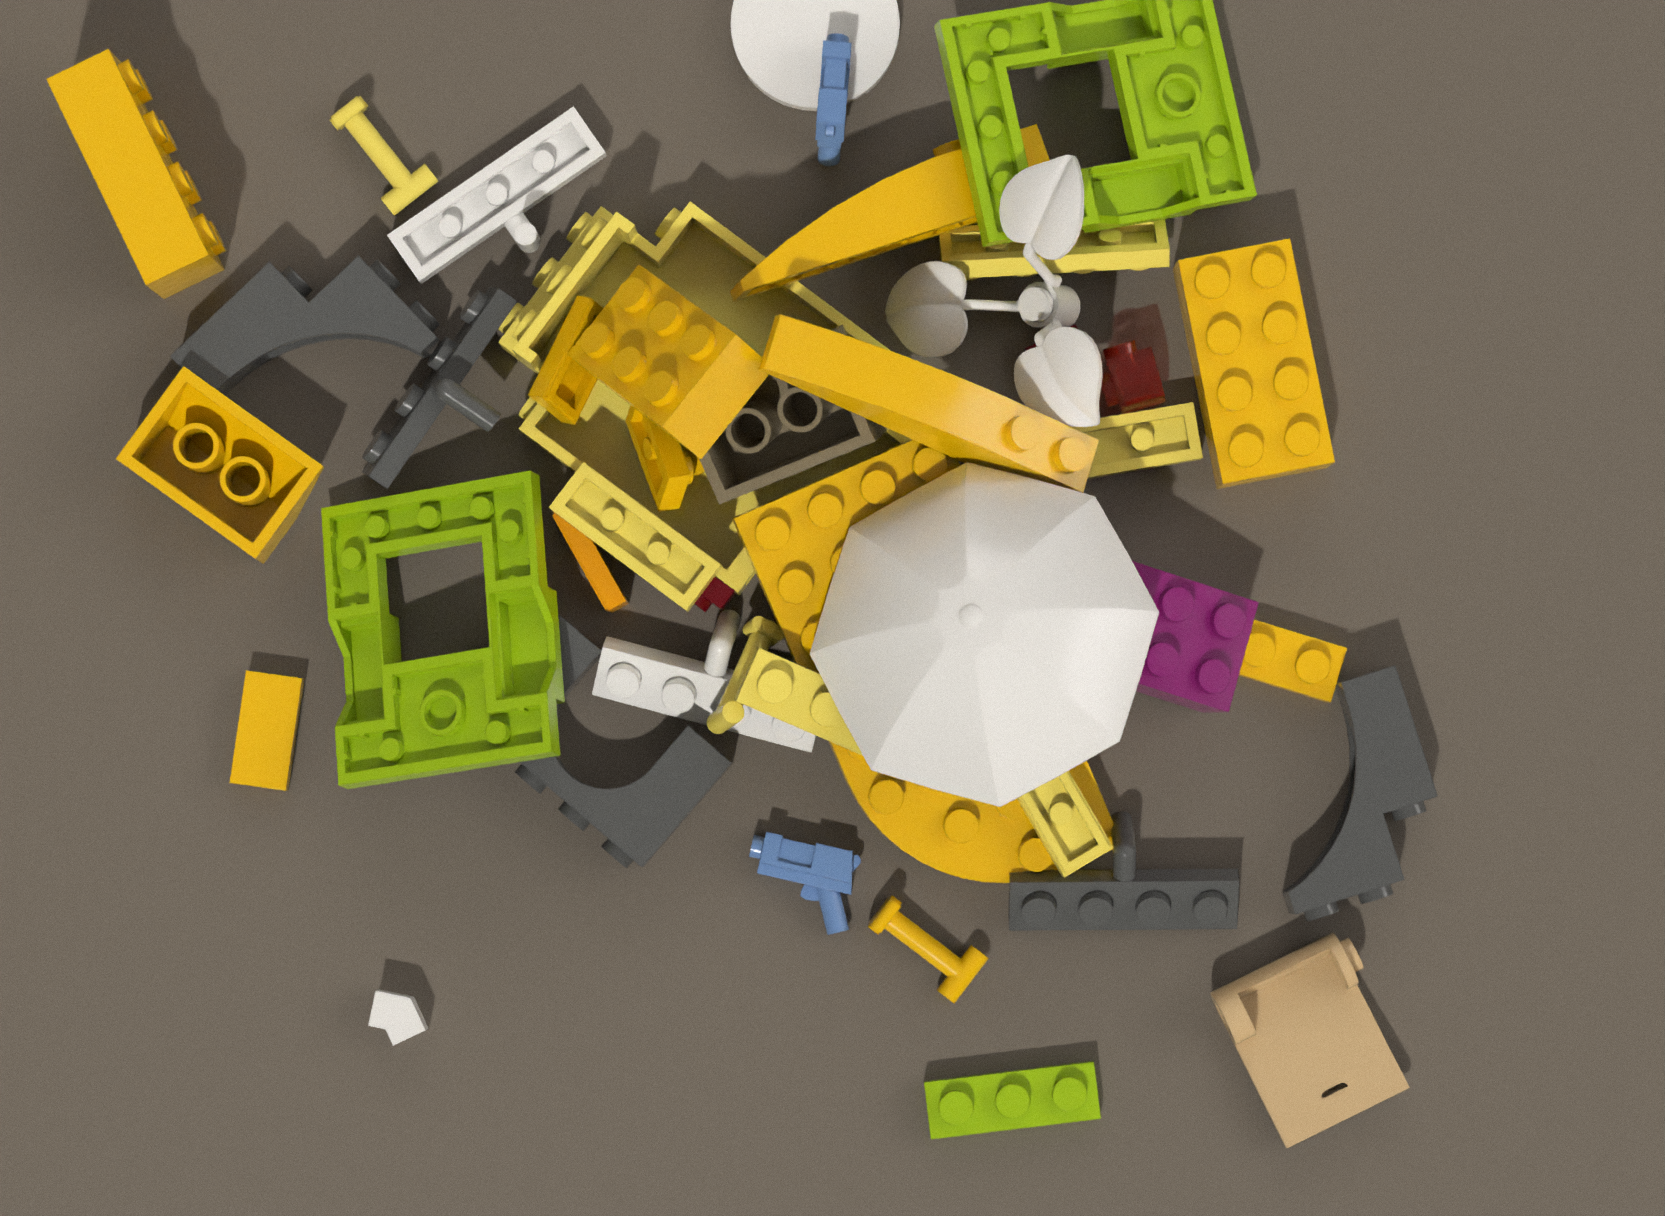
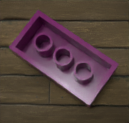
[1132,561,1259,713]

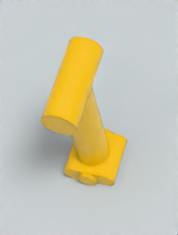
[867,895,989,1004]

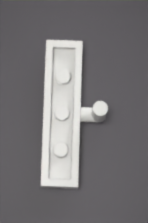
[387,106,607,284]
[592,610,816,753]

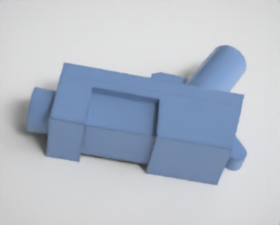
[815,33,852,166]
[749,832,861,935]

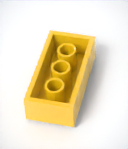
[46,49,226,299]
[1173,238,1335,489]

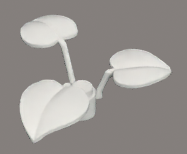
[885,155,1103,427]

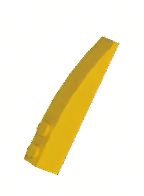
[730,124,1050,302]
[759,314,1099,493]

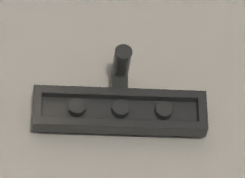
[362,286,517,489]
[1008,811,1239,931]

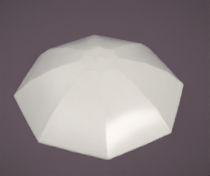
[810,462,1159,807]

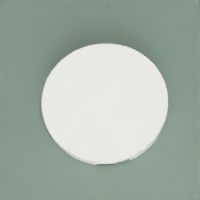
[730,0,900,111]

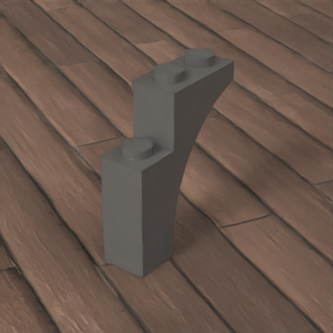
[170,255,441,395]
[1282,665,1438,921]

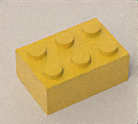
[567,264,769,459]

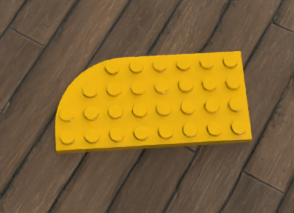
[732,439,1114,883]

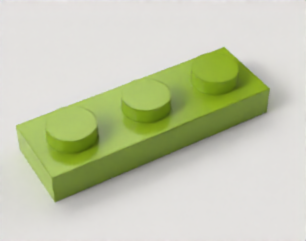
[923,1061,1101,1139]

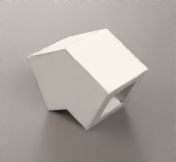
[368,989,429,1046]

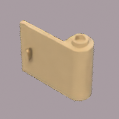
[1210,932,1410,1149]

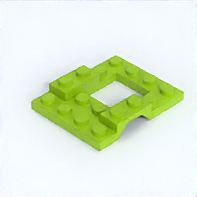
[934,0,1257,247]
[321,470,565,789]

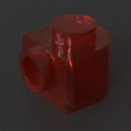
[1101,340,1166,414]

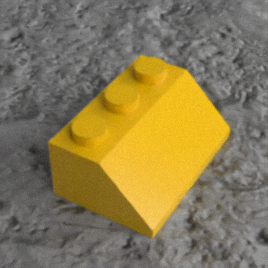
[116,366,324,564]

